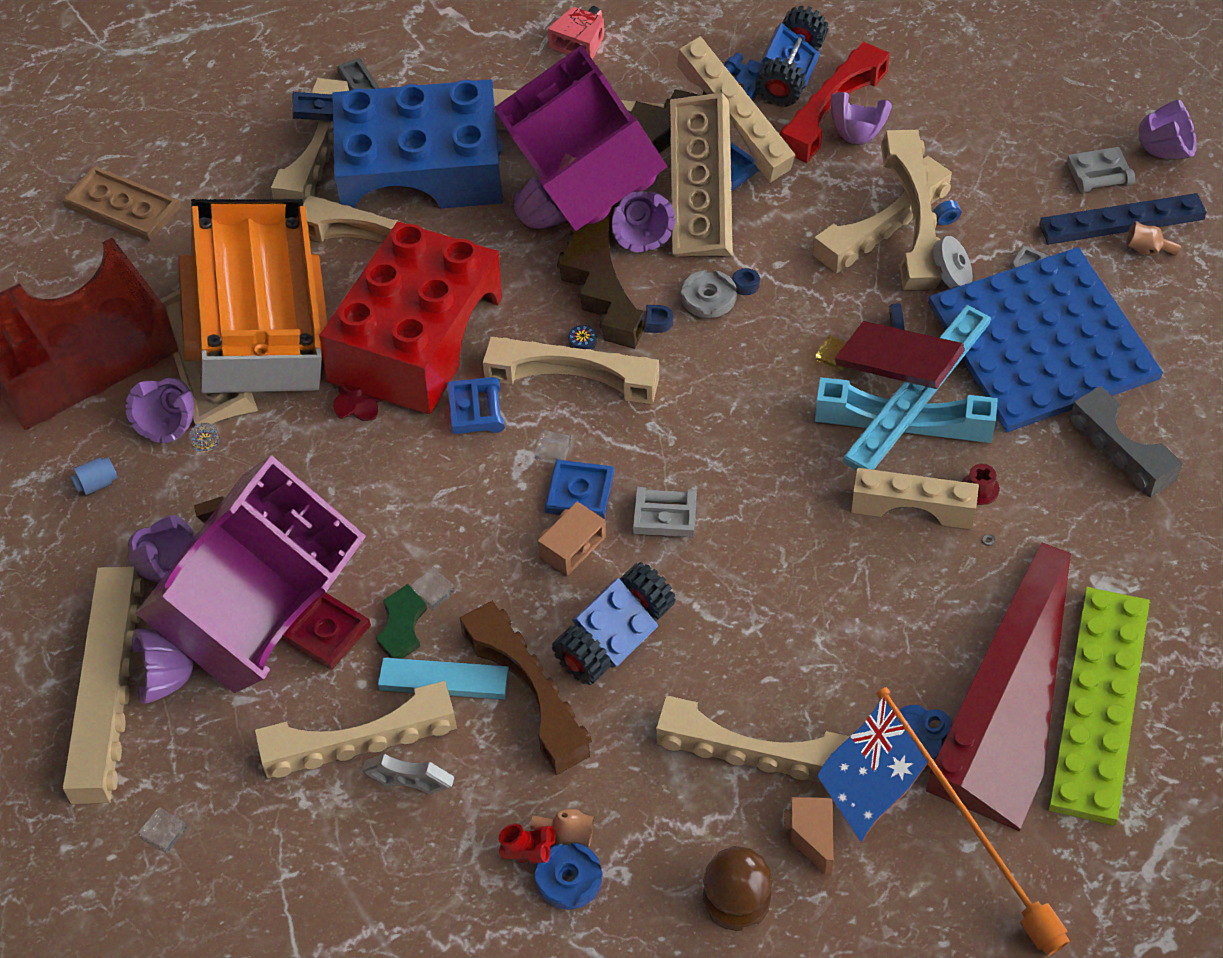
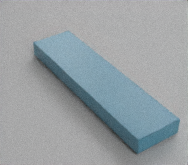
[378,657,509,700]

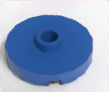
[535,843,603,910]

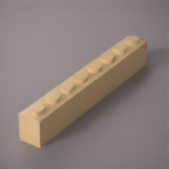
[63,566,144,804]

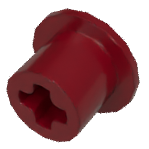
[962,464,1000,505]

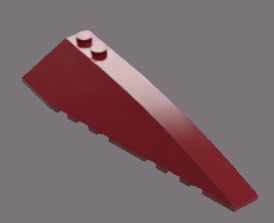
[926,542,1071,832]

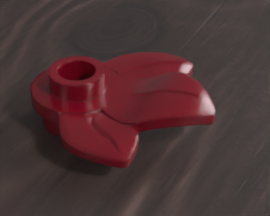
[333,382,383,421]

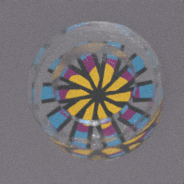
[189,423,220,452]

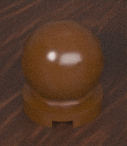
[703,846,772,931]

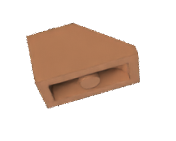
[784,797,834,875]

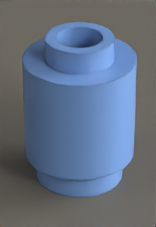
[70,457,118,495]

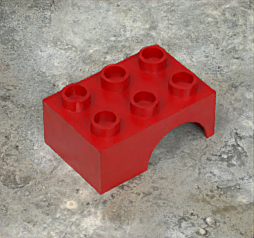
[319,221,502,415]

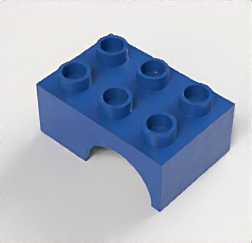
[332,79,503,209]

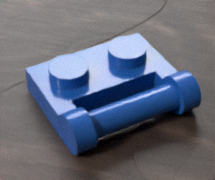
[448,377,505,434]

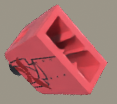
[548,6,604,60]

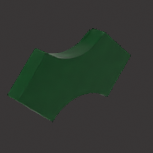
[376,584,427,659]

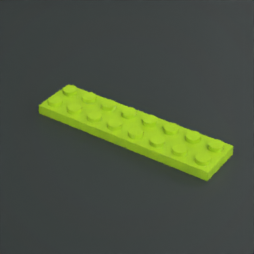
[1049,587,1150,826]

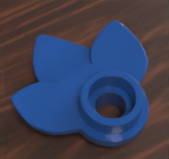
[899,705,952,760]

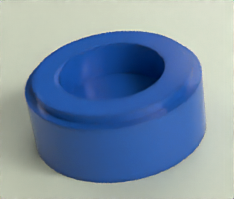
[933,200,962,225]

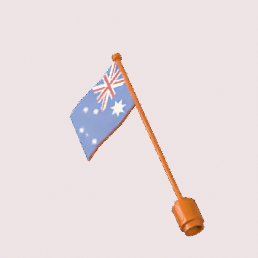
[817,687,1070,957]

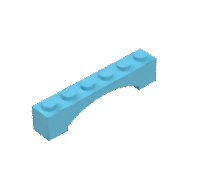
[815,377,998,443]

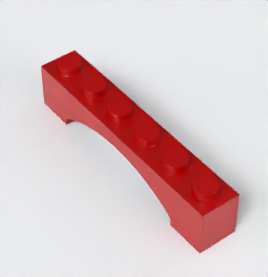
[779,41,890,163]

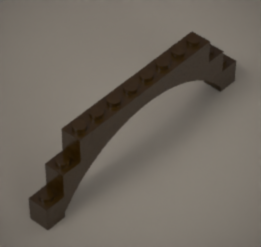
[557,83,744,349]

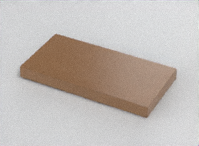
[63,166,181,241]

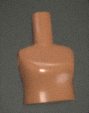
[1126,221,1181,256]
[530,809,594,848]

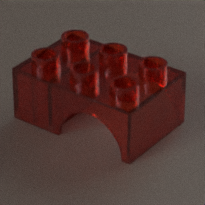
[0,238,179,430]

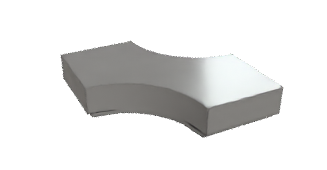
[362,754,454,794]

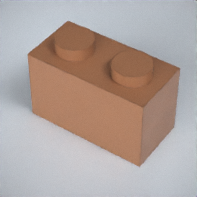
[538,501,606,576]

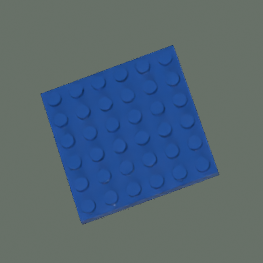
[928,247,1163,432]

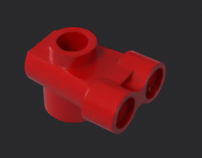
[498,823,556,863]

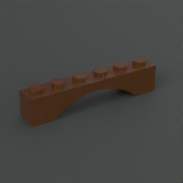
[460,600,592,775]

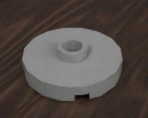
[933,236,973,289]
[681,270,737,318]

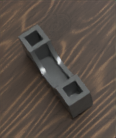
[1070,386,1183,497]

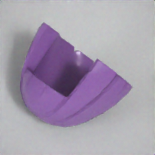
[830,92,892,145]
[1138,99,1197,159]
[513,176,567,229]
[611,191,675,252]
[125,377,194,443]
[128,515,195,583]
[132,629,193,704]

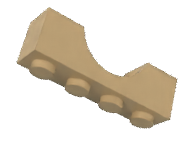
[851,468,979,530]

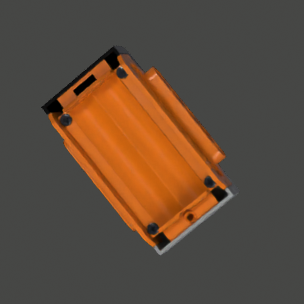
[178,199,328,393]

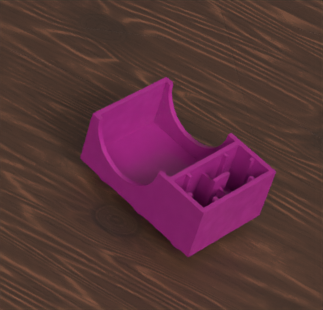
[493,45,667,231]
[136,455,366,693]

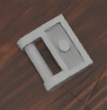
[1067,147,1135,193]
[633,486,697,537]

